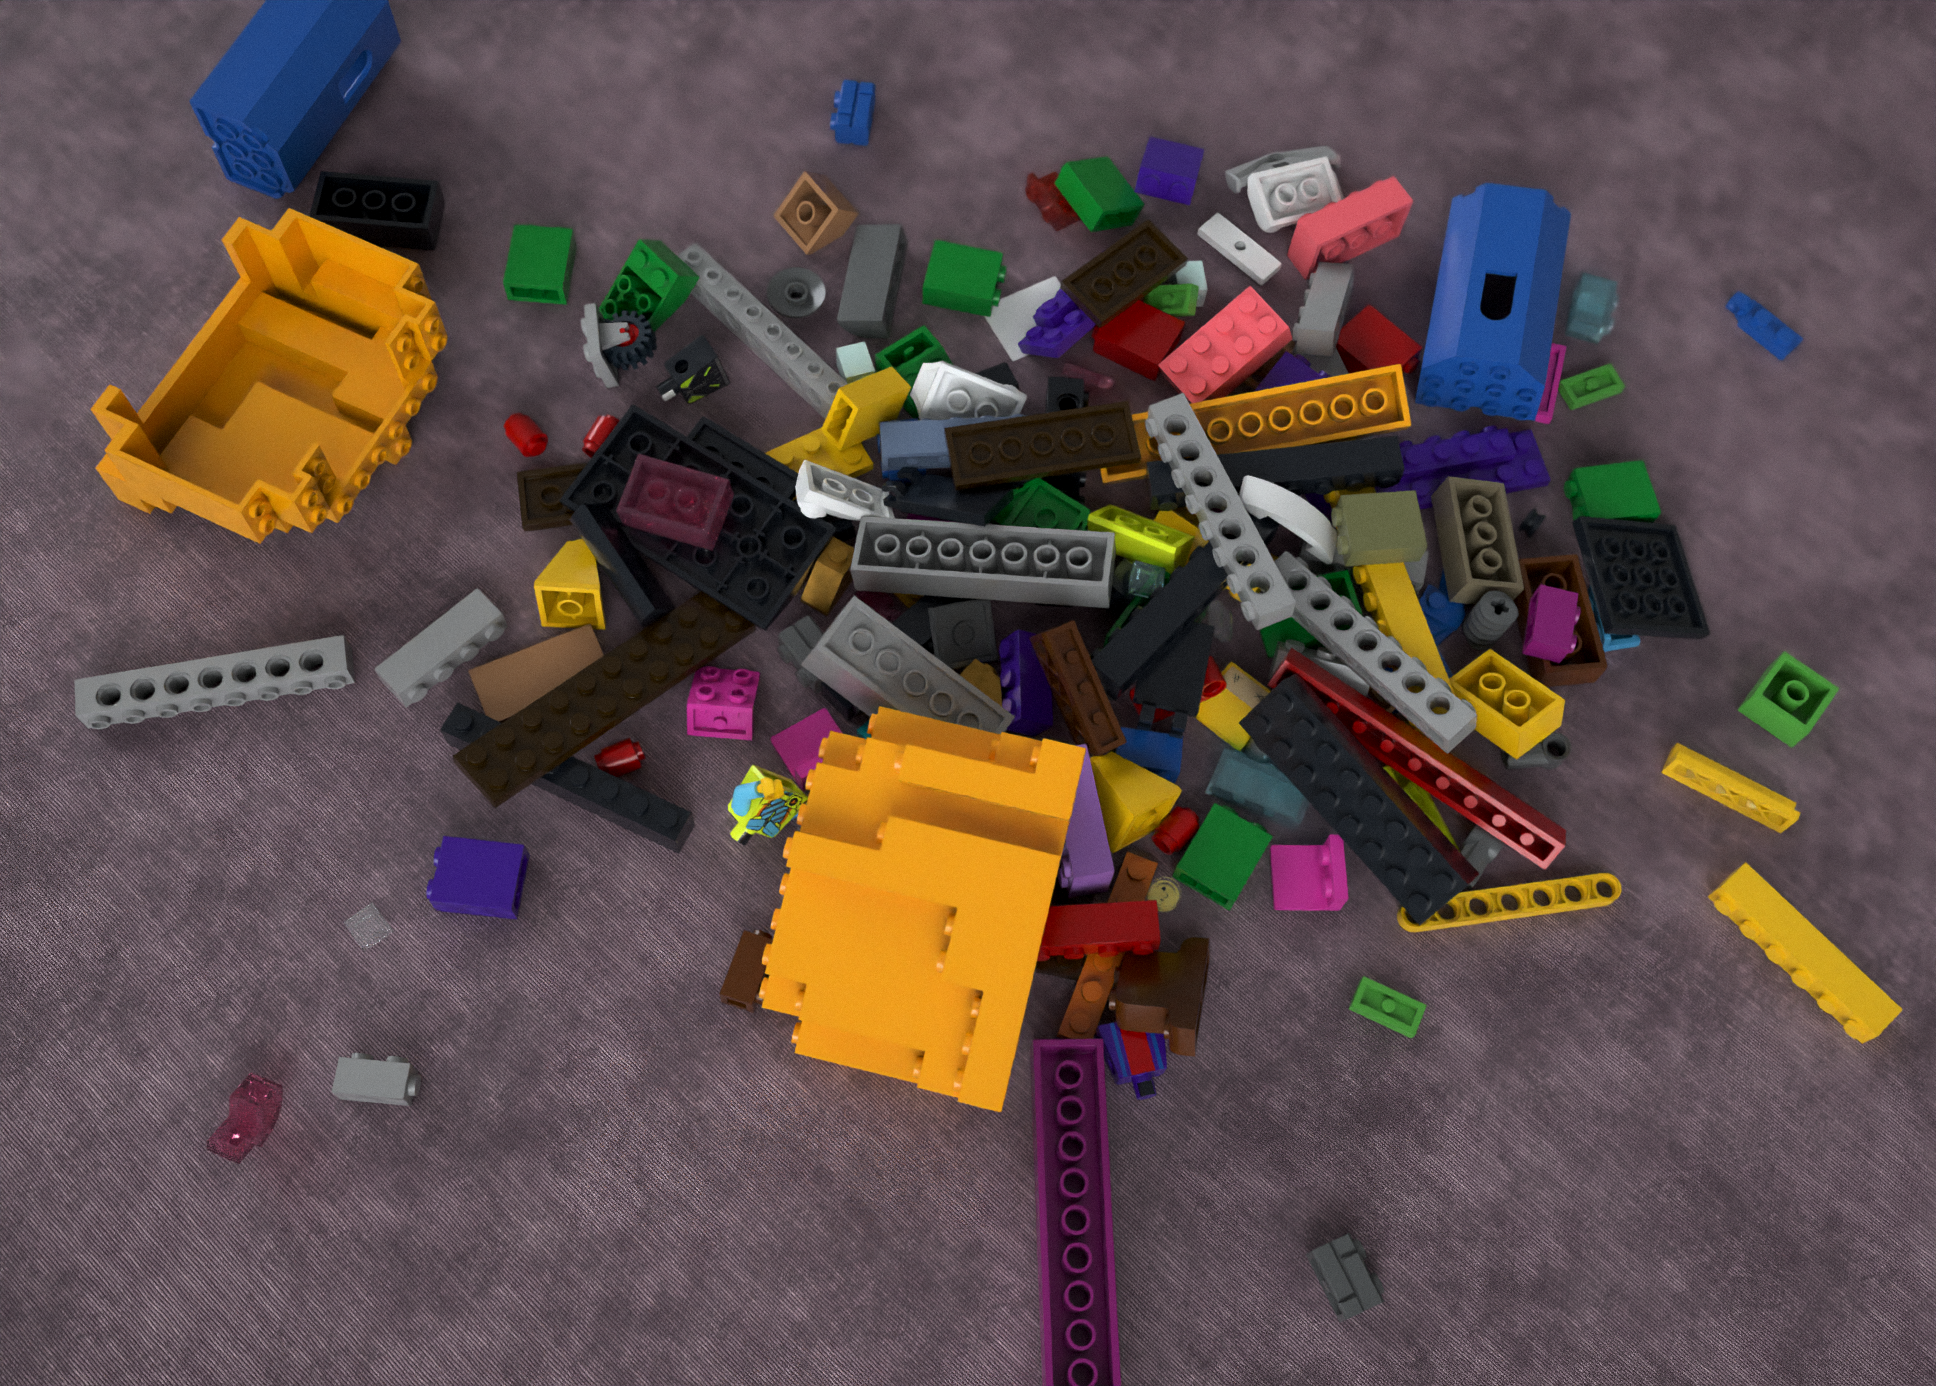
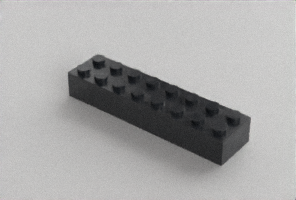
[1239,673,1480,925]

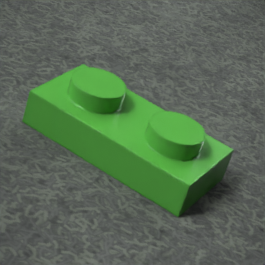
[1144,283,1199,317]
[1558,363,1626,410]
[1348,976,1427,1039]

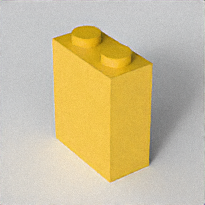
[821,367,911,451]

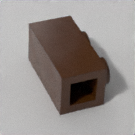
[719,930,773,1013]

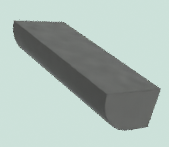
[837,224,908,338]

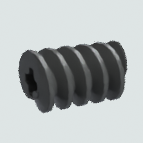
[1462,591,1519,650]

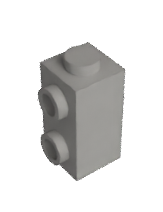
[332,1053,421,1106]

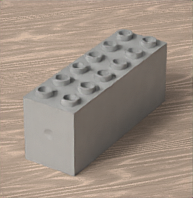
[801,596,1015,734]

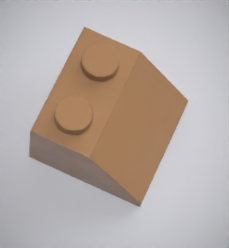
[773,171,859,255]

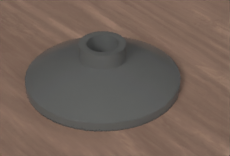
[767,267,826,318]

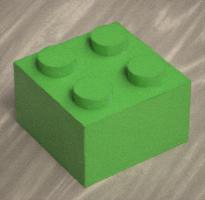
[1737,651,1840,748]

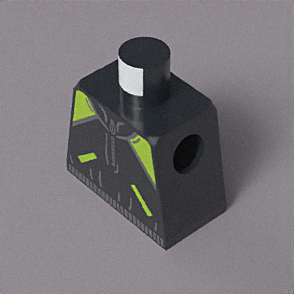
[655,334,730,404]

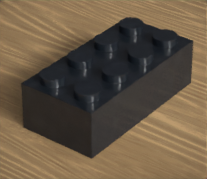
[309,171,446,251]

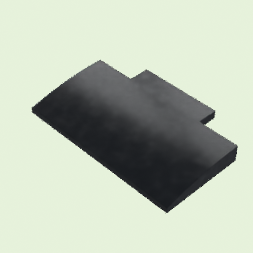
[559,404,839,632]

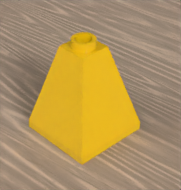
[534,539,606,630]
[1090,751,1182,853]

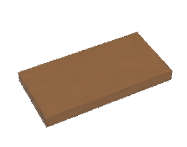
[468,624,604,723]

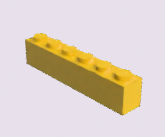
[1708,862,1903,1044]

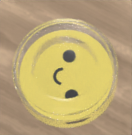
[1147,876,1182,912]

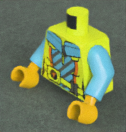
[728,764,808,845]

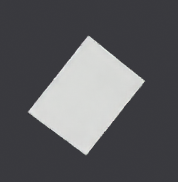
[984,276,1061,361]

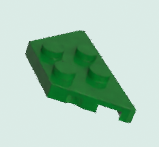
[990,478,1090,531]

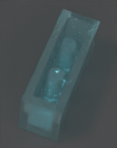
[1205,748,1310,831]

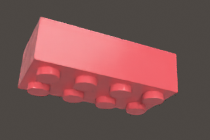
[1287,176,1413,280]
[1158,286,1293,404]

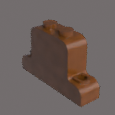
[1109,937,1210,1057]

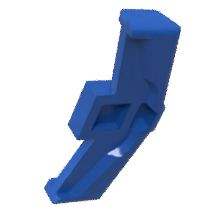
[1419,568,1465,647]

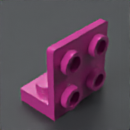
[687,666,760,740]
[770,708,843,792]
[1269,835,1349,911]

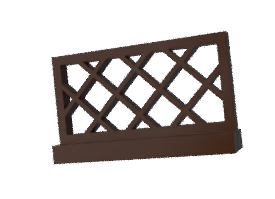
[1029,620,1127,757]

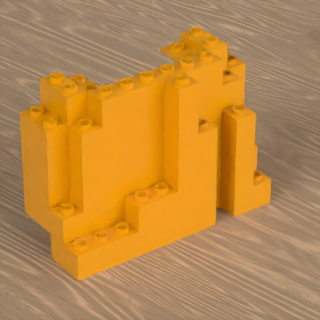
[90,208,448,544]
[759,706,1086,1112]

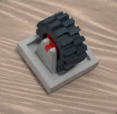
[581,303,657,388]

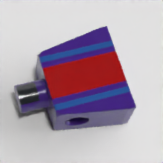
[1094,1022,1167,1100]

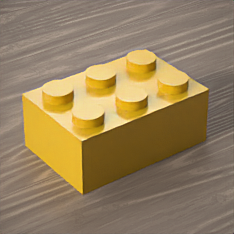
[1449,649,1565,760]

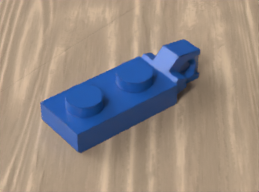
[1725,291,1804,361]

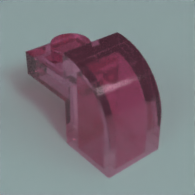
[207,1072,283,1164]

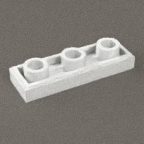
[1197,212,1282,286]

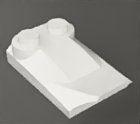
[1247,156,1344,233]
[910,361,1027,420]
[795,459,894,521]

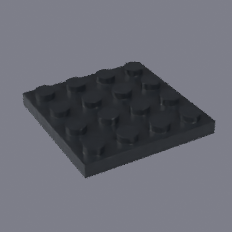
[1572,516,1710,640]

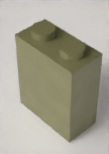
[1331,490,1428,566]

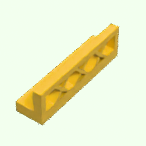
[1661,742,1801,833]

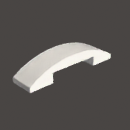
[1239,475,1338,565]

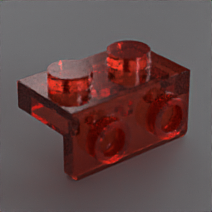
[1025,171,1081,232]

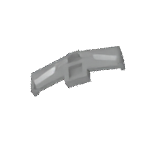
[1225,146,1340,194]

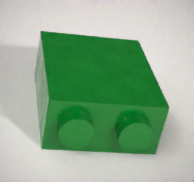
[1054,156,1145,233]
[503,224,577,305]
[922,239,1007,317]
[1564,460,1661,523]
[1172,803,1273,911]

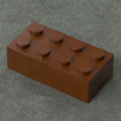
[1513,554,1608,687]

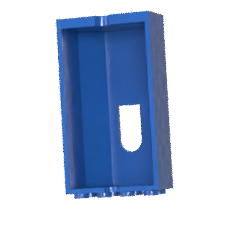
[189,0,401,199]
[1415,183,1571,421]

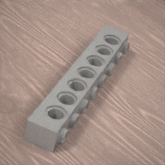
[677,242,848,419]
[1145,393,1296,630]
[1260,551,1477,754]
[74,635,355,729]

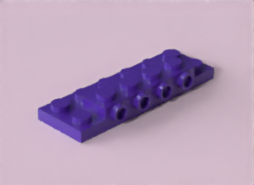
[1018,249,1106,358]
[1377,425,1551,510]

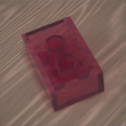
[616,454,734,551]

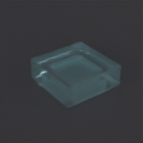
[1128,560,1165,598]

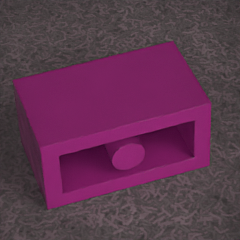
[1522,584,1581,663]

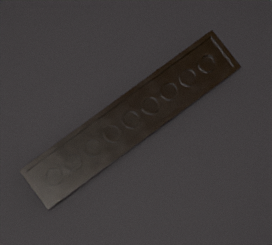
[453,592,756,808]

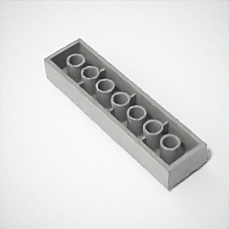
[850,516,1116,608]

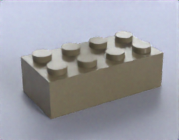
[1431,476,1524,605]

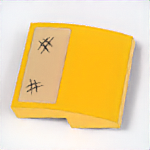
[1194,661,1271,752]

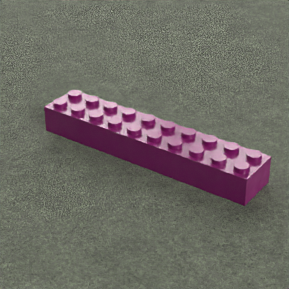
[1030,1039,1121,1386]

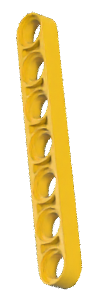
[1397,873,1622,932]

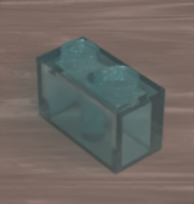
[1564,273,1619,344]

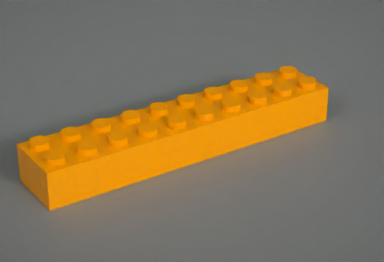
[1100,364,1412,486]

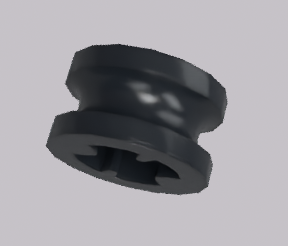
[1517,508,1547,538]

